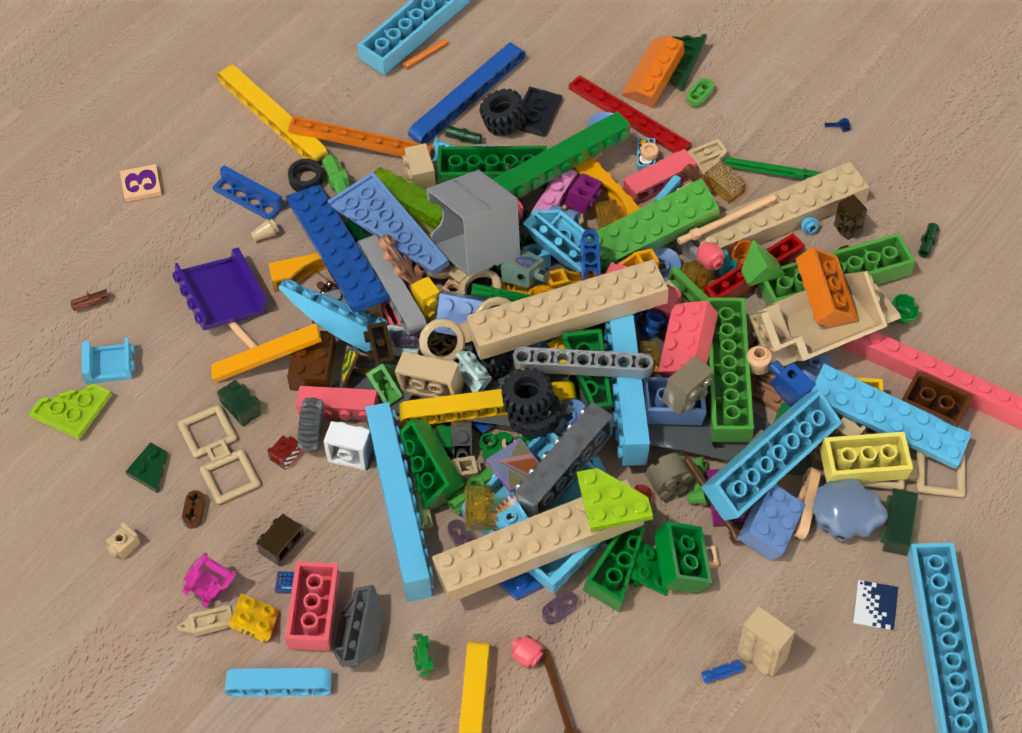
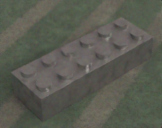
[515,402,613,518]

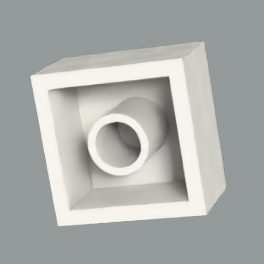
[324,421,373,471]

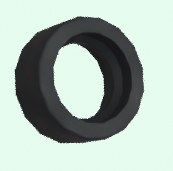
[288,159,323,192]

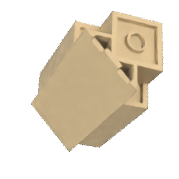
[749,271,901,366]

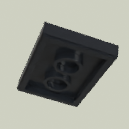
[518,86,562,137]

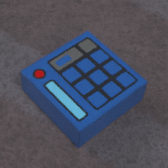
[275,571,295,594]

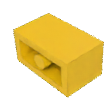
[411,277,440,323]

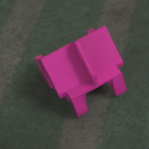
[181,552,236,608]

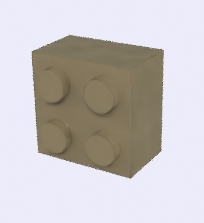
[662,356,714,416]

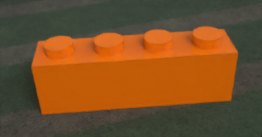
[621,36,684,108]
[796,246,859,327]

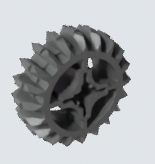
[298,397,324,452]

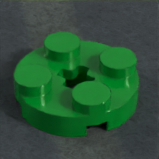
[412,633,433,678]

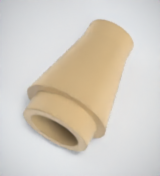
[250,219,279,242]

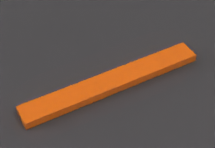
[288,116,432,157]

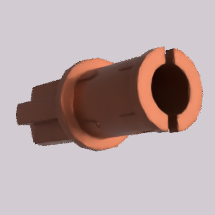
[683,163,714,192]
[70,289,110,311]

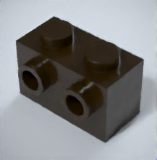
[834,194,867,240]
[363,321,395,366]
[256,513,304,565]

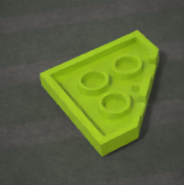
[29,384,112,440]
[577,468,653,532]

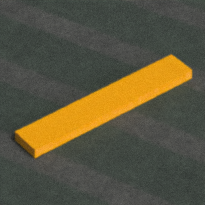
[211,323,321,383]

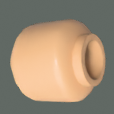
[747,346,772,375]

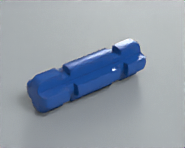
[701,660,744,684]

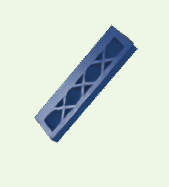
[212,165,284,220]

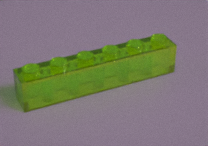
[374,167,443,229]

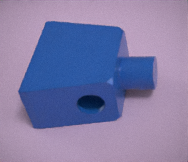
[768,360,816,406]

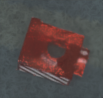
[267,435,300,470]

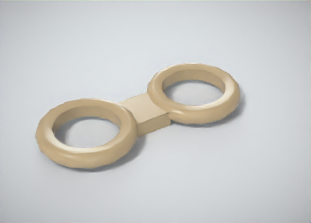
[425,264,502,294]
[419,297,511,361]

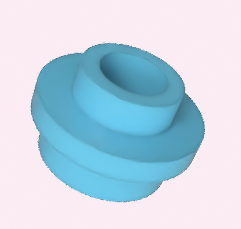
[801,217,819,235]

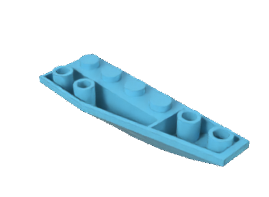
[279,279,390,353]

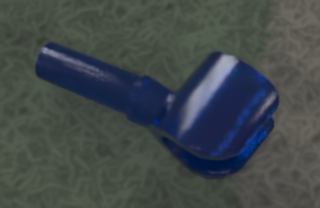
[825,118,850,132]

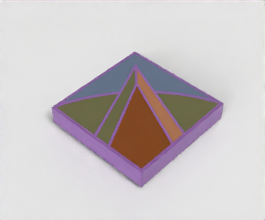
[486,438,539,493]

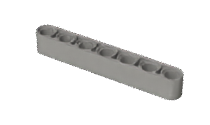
[357,235,427,335]
[513,347,653,379]

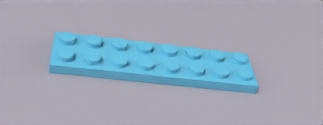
[810,364,972,469]

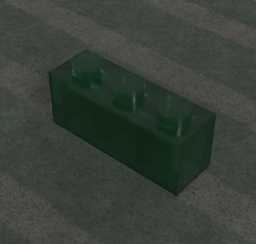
[880,488,918,556]

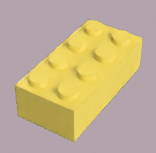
[820,432,913,483]

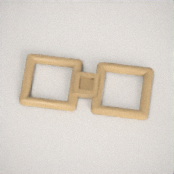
[177,404,260,504]
[862,451,966,498]

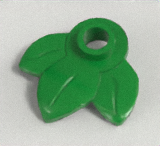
[479,432,513,463]

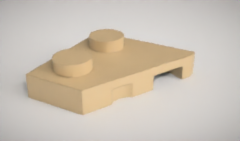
[687,138,727,179]

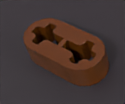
[182,490,205,529]

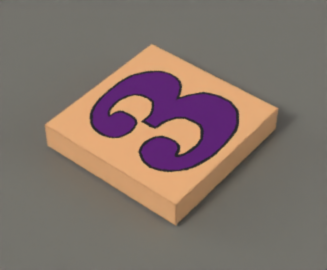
[120,164,162,202]

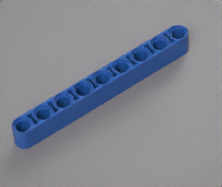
[408,42,526,144]

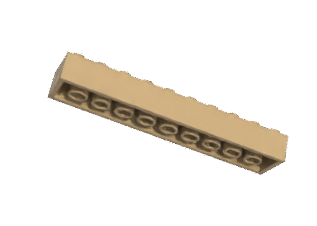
[691,162,870,257]
[467,259,668,360]
[432,479,644,603]

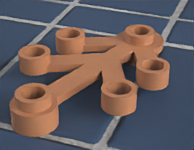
[378,234,426,292]

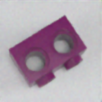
[565,173,602,214]

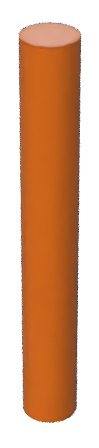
[403,38,448,69]

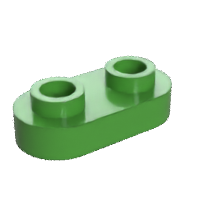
[686,78,714,107]

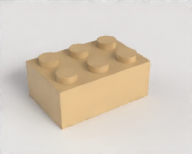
[395,352,465,398]
[738,606,795,678]

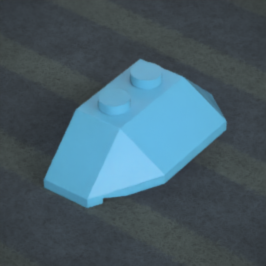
[523,210,594,273]

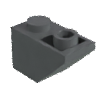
[451,421,473,459]

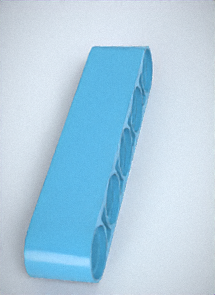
[225,668,332,697]

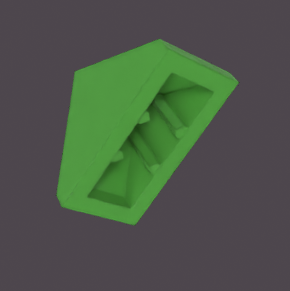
[741,239,784,286]
[366,363,403,405]

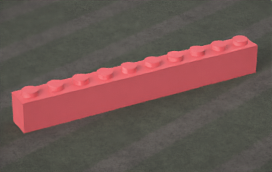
[841,331,1022,430]

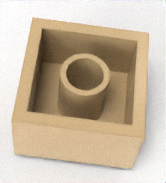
[402,143,436,198]

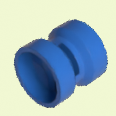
[640,311,665,338]

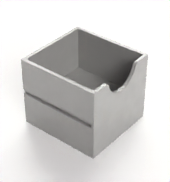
[427,170,520,276]

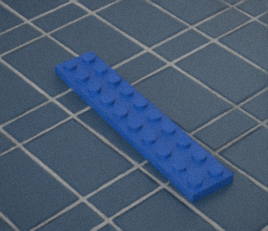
[286,184,389,313]

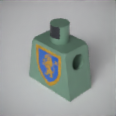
[501,249,550,288]

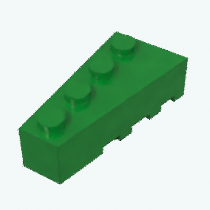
[561,329,613,412]
[583,525,645,612]

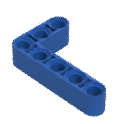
[580,229,641,326]

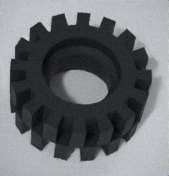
[475,351,511,380]

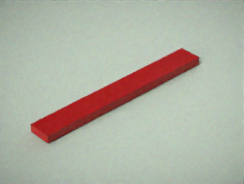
[568,75,691,153]

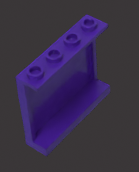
[172,247,268,331]

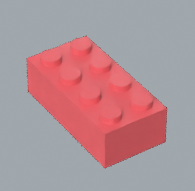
[658,301,718,378]
[285,561,340,652]

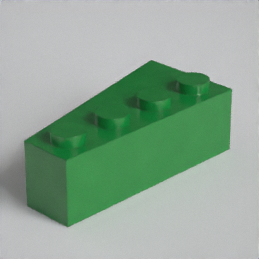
[399,419,465,509]

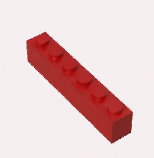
[704,233,805,298]

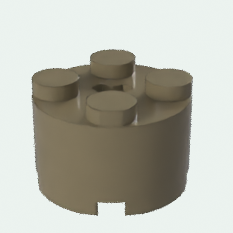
[646,453,694,500]

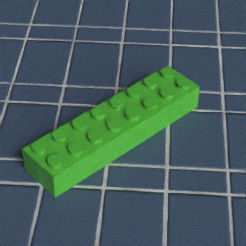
[591,178,720,265]
[757,233,915,305]
[706,297,754,442]

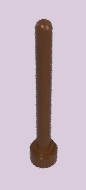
[684,456,741,544]
[542,649,580,733]

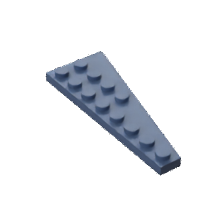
[328,172,450,275]

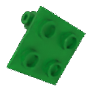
[630,542,668,596]

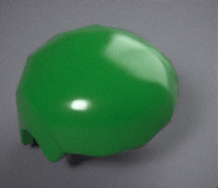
[892,294,919,324]

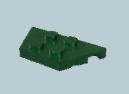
[669,34,707,91]

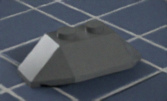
[333,585,384,667]

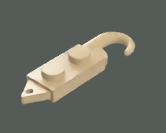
[177,604,236,637]

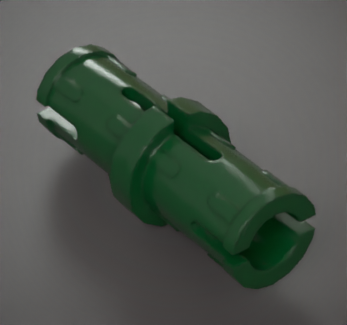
[445,125,483,144]
[918,223,939,258]

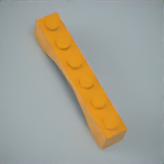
[572,158,642,217]
[268,244,358,292]
[544,248,659,289]

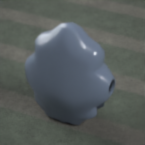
[812,479,888,541]

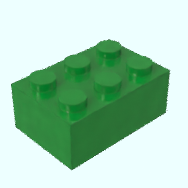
[654,521,712,594]

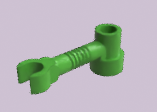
[687,456,711,505]

